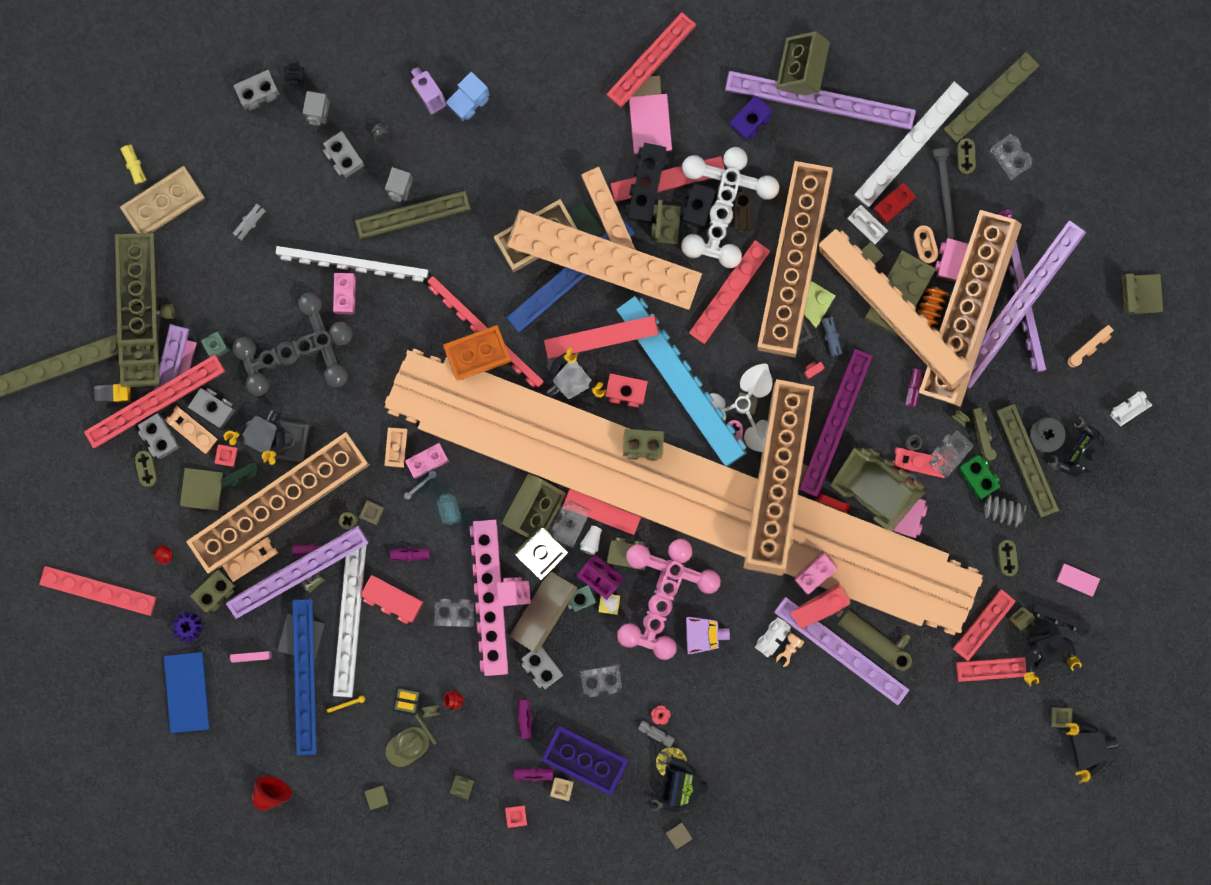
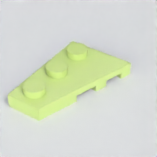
[804,281,836,329]

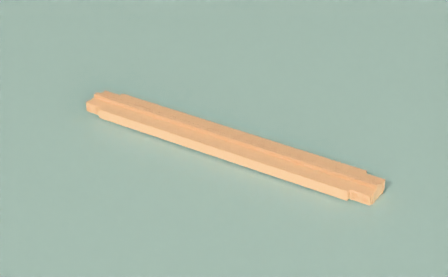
[385,349,983,635]

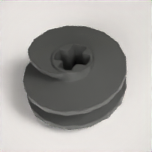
[1029,418,1065,453]

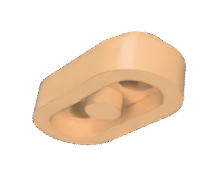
[913,226,938,264]

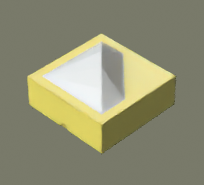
[598,595,620,615]

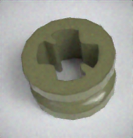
[951,410,970,428]
[422,705,440,717]

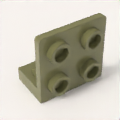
[651,200,681,245]
[1122,273,1163,315]

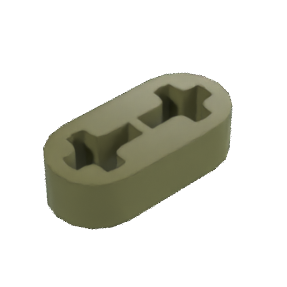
[957,138,976,175]
[135,451,158,487]
[997,540,1018,577]

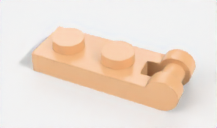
[1067,325,1114,368]
[165,406,219,454]
[223,537,278,582]

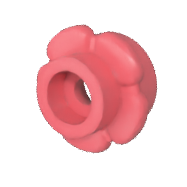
[651,706,670,725]

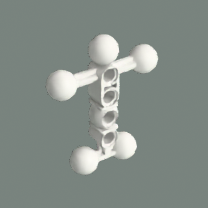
[681,147,779,268]

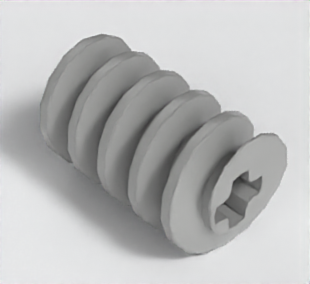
[983,494,1027,528]

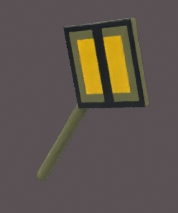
[392,686,437,745]

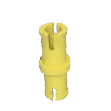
[120,144,147,184]

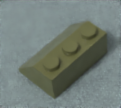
[776,31,830,96]
[501,473,567,538]

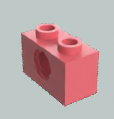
[605,374,648,408]

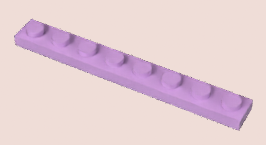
[1008,243,1046,373]
[226,525,369,619]
[774,597,909,705]

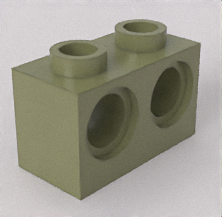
[623,429,664,461]
[190,569,236,613]

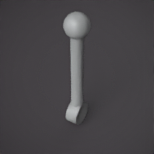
[404,471,436,500]

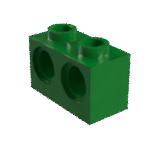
[957,455,1000,500]

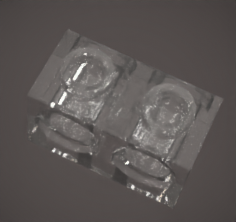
[990,134,1033,181]
[929,430,974,478]
[434,599,475,627]
[580,665,622,697]

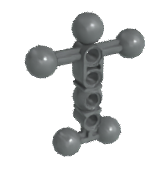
[232,292,353,396]

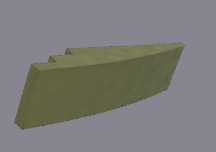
[115,233,160,387]

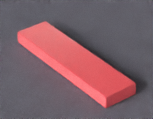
[563,489,641,535]
[953,589,1016,661]
[956,657,1035,682]

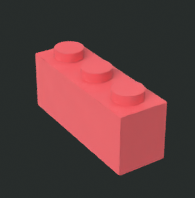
[360,575,424,624]

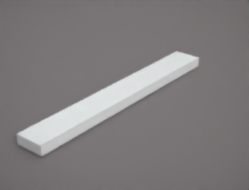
[333,544,367,697]

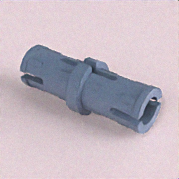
[821,317,843,357]

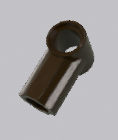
[733,192,752,231]

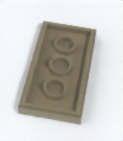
[510,571,577,654]

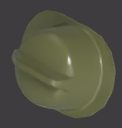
[386,727,429,767]

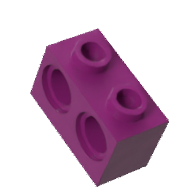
[577,554,625,600]

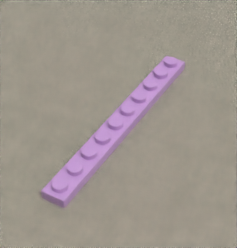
[725,71,916,130]
[967,220,1086,388]

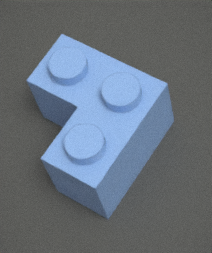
[445,72,489,122]

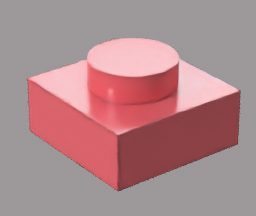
[803,361,825,380]
[215,444,238,467]
[505,805,527,828]

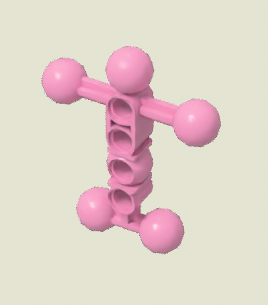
[617,539,721,660]

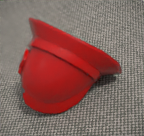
[251,776,292,811]

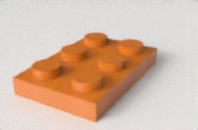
[443,325,511,381]

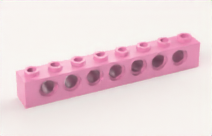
[470,520,509,676]

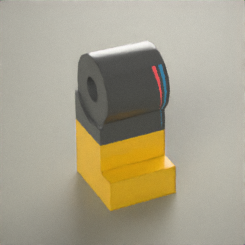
[94,383,131,403]

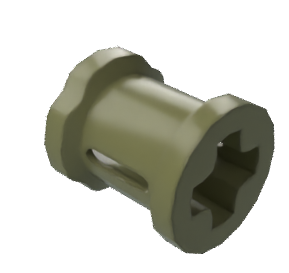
[339,512,358,530]

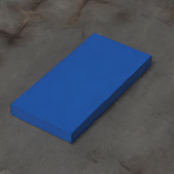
[164,652,210,733]

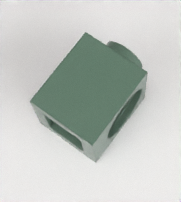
[201,332,230,357]
[567,585,596,612]

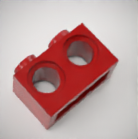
[872,183,916,225]

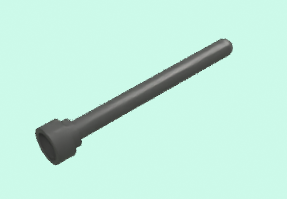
[933,148,956,240]

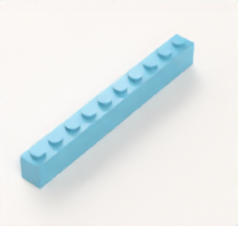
[616,296,747,467]

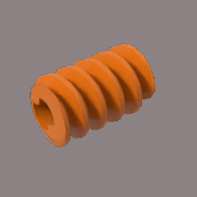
[916,286,949,329]

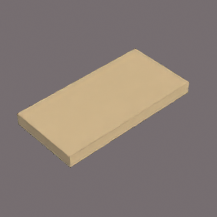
[120,166,205,233]

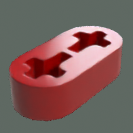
[814,493,850,514]

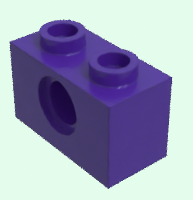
[729,95,772,141]

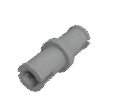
[232,204,266,241]

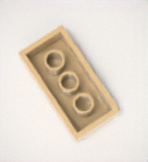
[494,199,577,273]

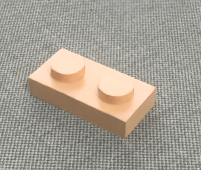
[385,427,408,468]

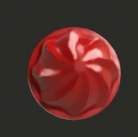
[152,544,172,564]
[444,691,464,710]

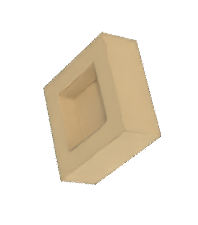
[550,777,574,801]

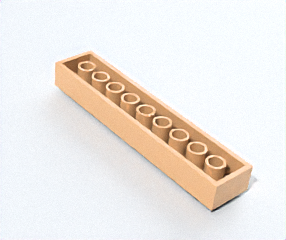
[758,161,833,358]
[507,209,702,310]
[919,210,1022,407]
[819,229,970,391]
[744,379,814,575]
[186,432,370,574]

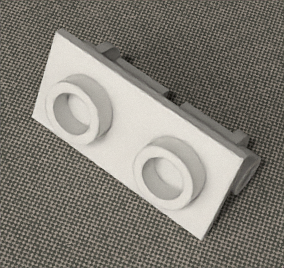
[847,205,888,244]
[1110,391,1152,427]
[755,617,791,657]

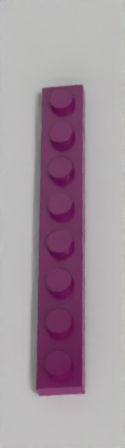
[798,349,873,497]

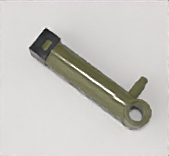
[828,606,912,671]

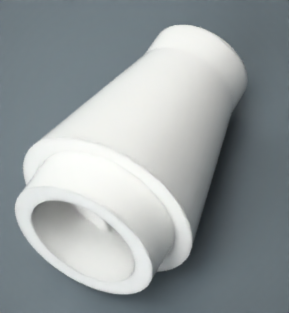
[580,526,602,556]

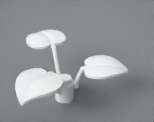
[710,364,773,452]

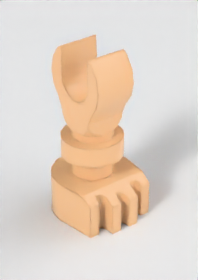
[777,632,805,667]

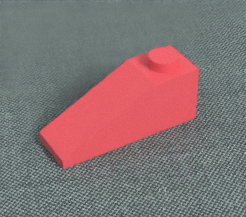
[790,582,850,629]

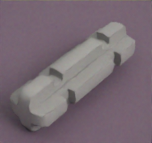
[638,721,674,747]

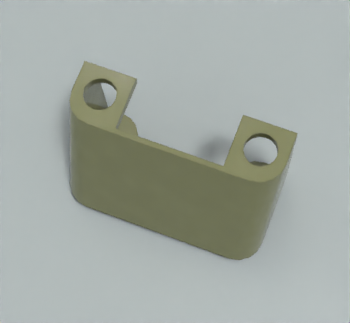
[830,447,925,531]

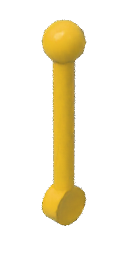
[326,695,365,713]

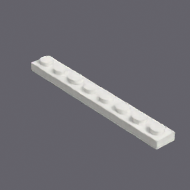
[854,82,968,208]
[276,246,429,282]

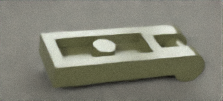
[971,408,996,461]

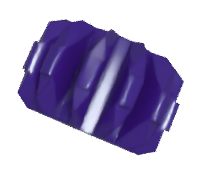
[171,611,204,644]

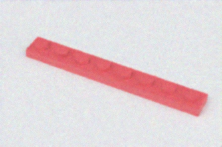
[427,276,544,388]
[84,355,226,448]

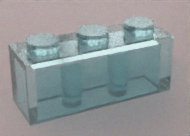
[436,494,465,526]

